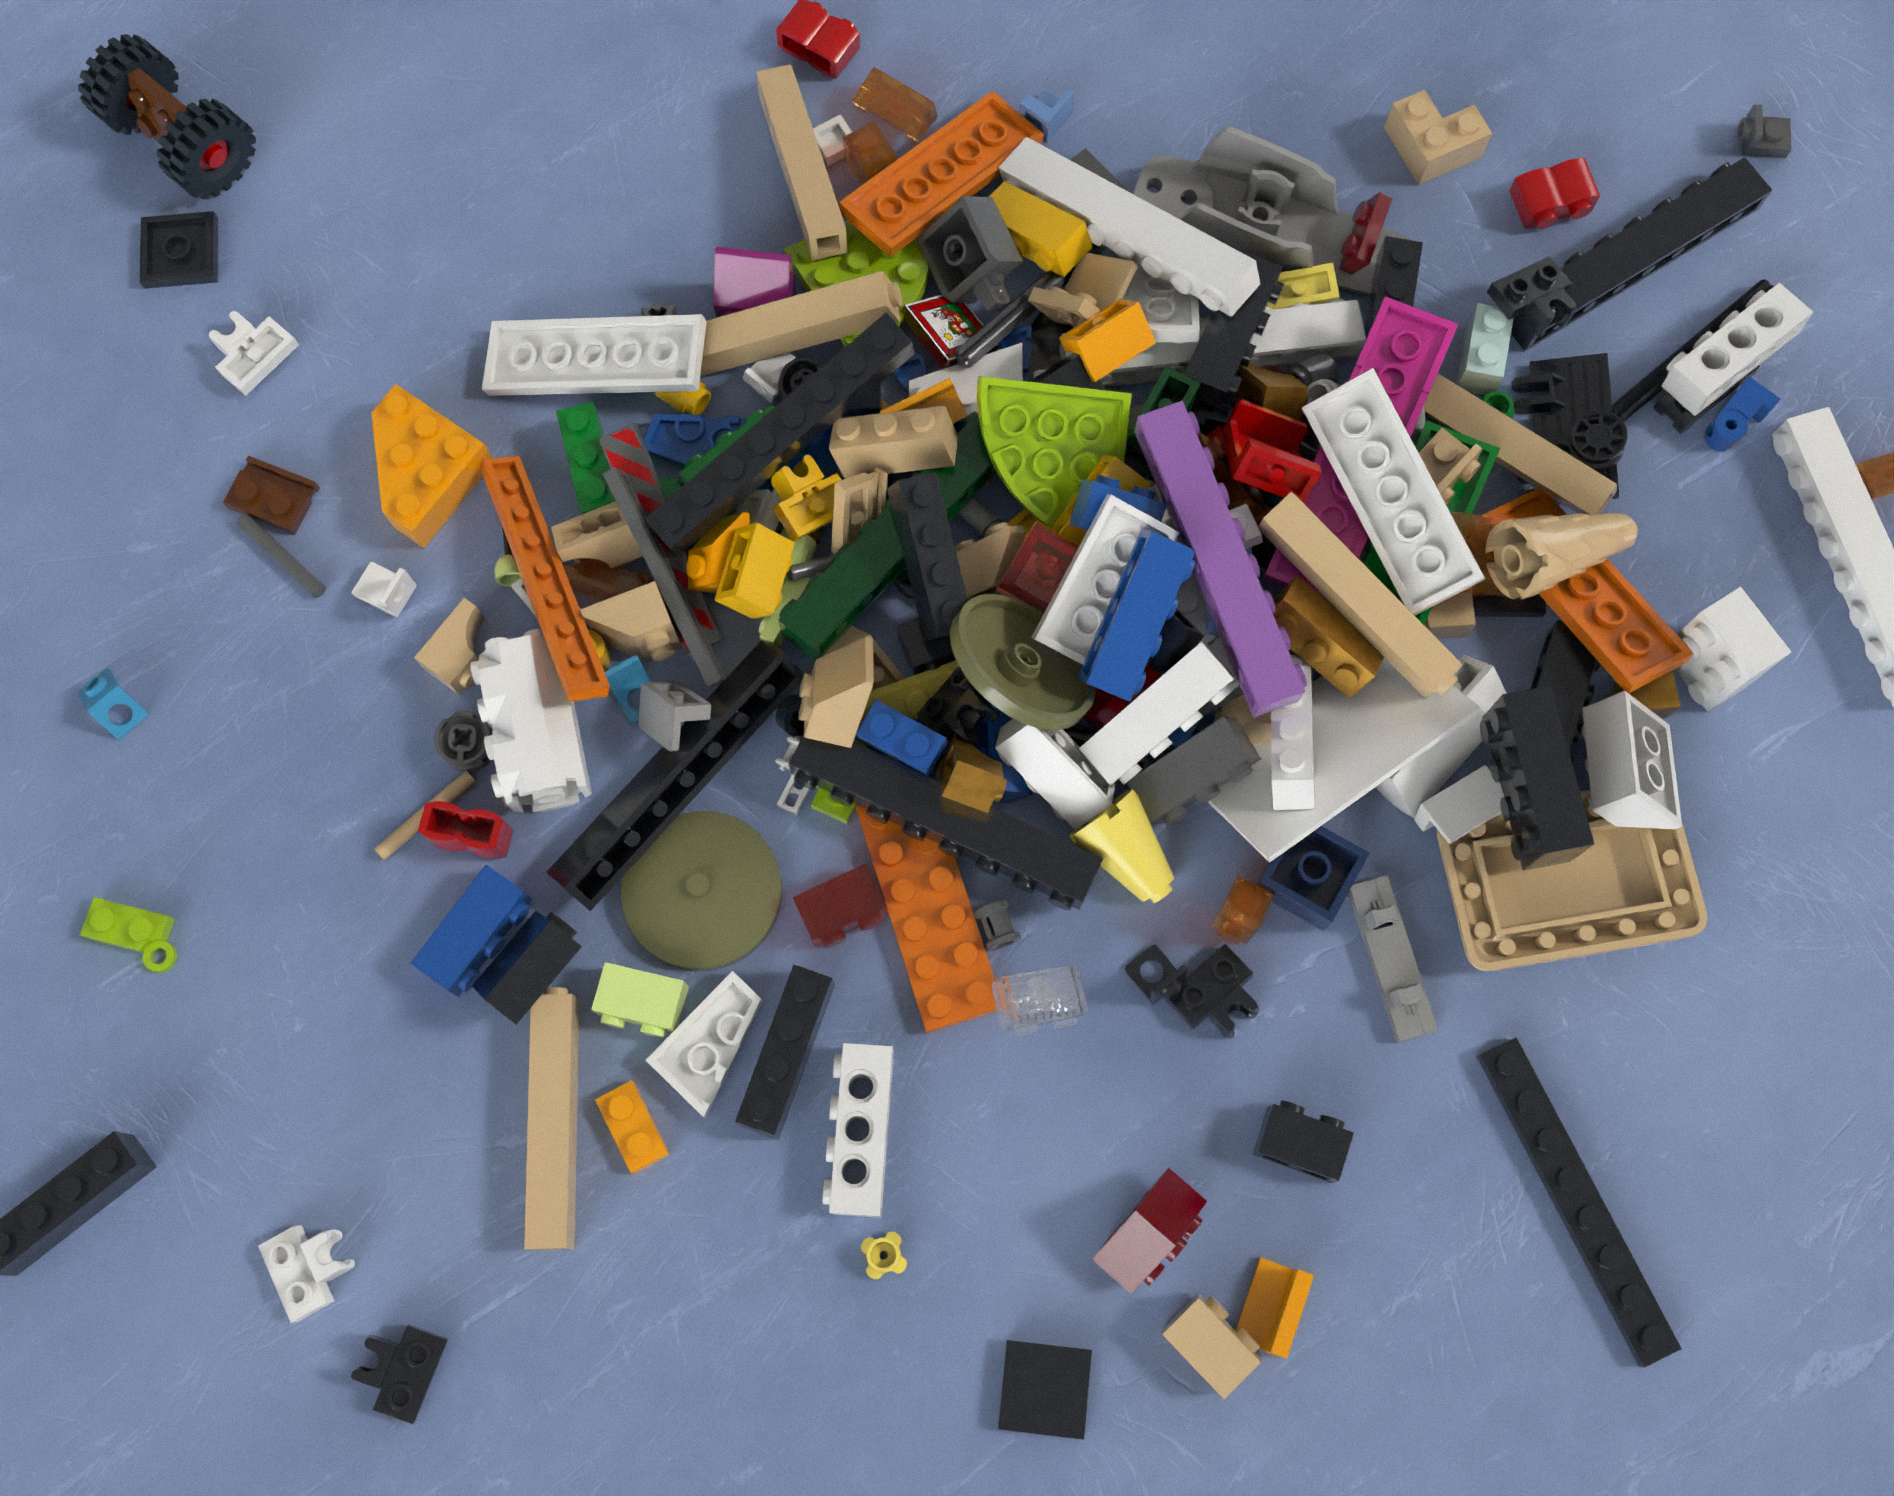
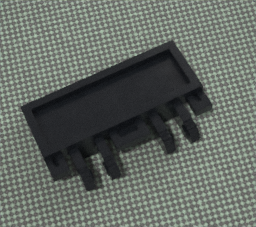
[1511,353,1619,504]

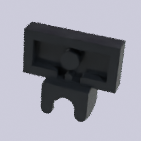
[1487,256,1576,337]
[917,666,999,744]
[1167,944,1259,1039]
[351,1325,448,1424]

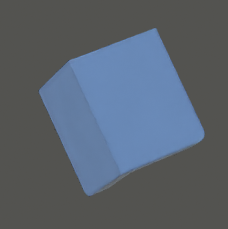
[1019,89,1074,142]

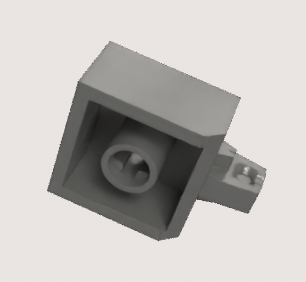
[916,196,1023,311]

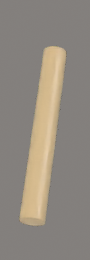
[374,770,477,860]

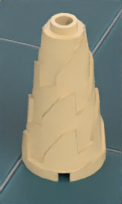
[1485,513,1638,600]

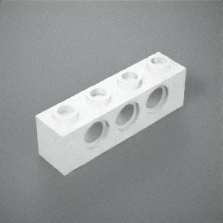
[1662,283,1813,416]
[823,1043,894,1218]

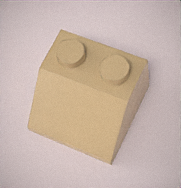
[580,581,682,662]
[798,637,874,748]

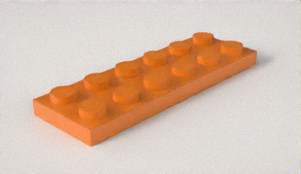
[838,90,1044,258]
[1478,488,1694,693]
[855,805,1004,1034]

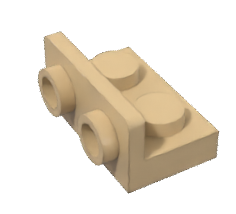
[1419,428,1482,505]

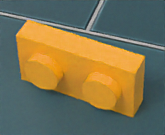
[595,1080,670,1175]

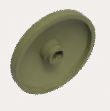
[950,594,1096,730]
[621,811,782,971]

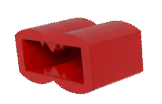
[776,0,860,79]
[1509,158,1600,230]
[418,801,514,859]

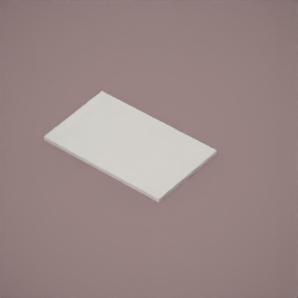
[1208,657,1481,863]

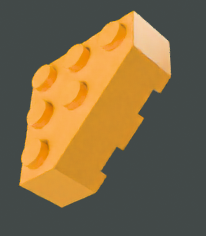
[371,384,492,548]

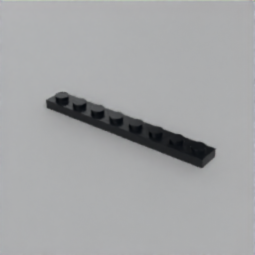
[1476,1037,1682,1368]

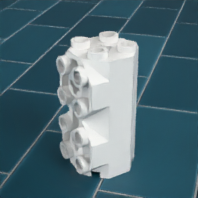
[470,629,592,812]

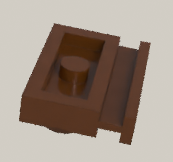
[223,455,320,535]

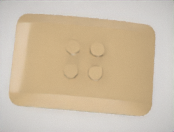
[1437,790,1708,971]

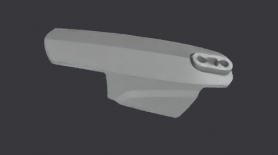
[1133,126,1410,296]

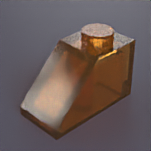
[843,121,897,186]

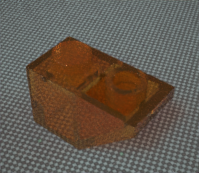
[1211,876,1274,944]

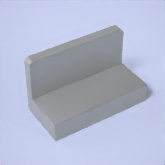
[638,680,711,752]

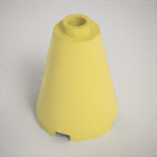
[1069,789,1174,903]

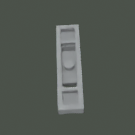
[1348,875,1439,1043]

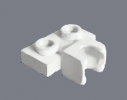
[209,311,299,396]
[258,1225,355,1323]

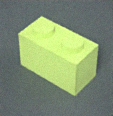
[591,962,689,1038]

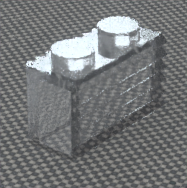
[991,964,1089,1036]

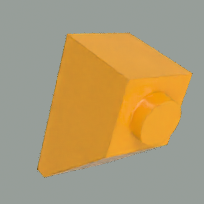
[686,512,750,594]

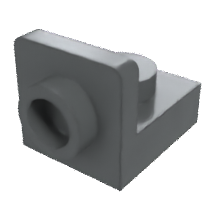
[1737,104,1791,158]

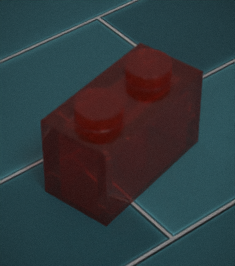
[793,864,888,949]

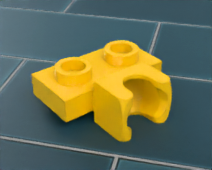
[771,455,841,542]

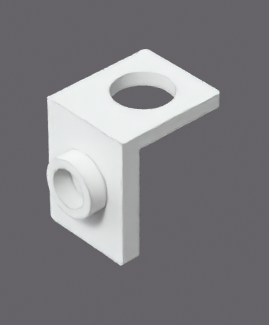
[742,352,796,403]
[352,562,417,618]

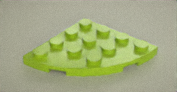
[783,220,930,347]
[977,376,1132,528]

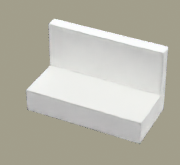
[1414,765,1504,844]

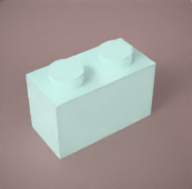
[1456,303,1513,396]

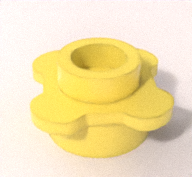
[861,1232,907,1279]

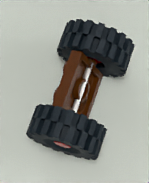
[78,34,256,199]

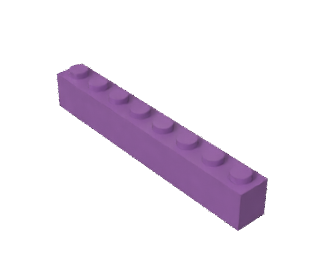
[1134,401,1307,718]

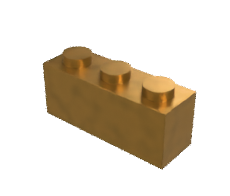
[1273,575,1384,699]

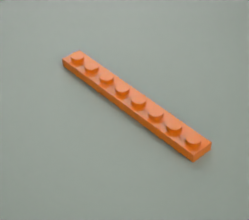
[481,456,610,702]

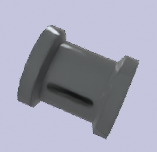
[974,900,1021,951]

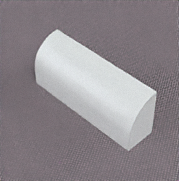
[1376,654,1507,818]

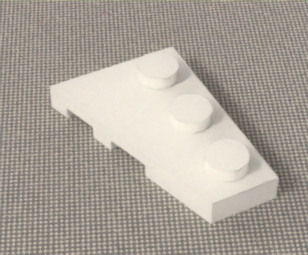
[909,343,1023,421]

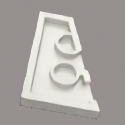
[646,971,763,1119]

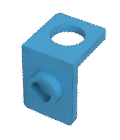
[605,655,651,725]
[78,668,148,739]

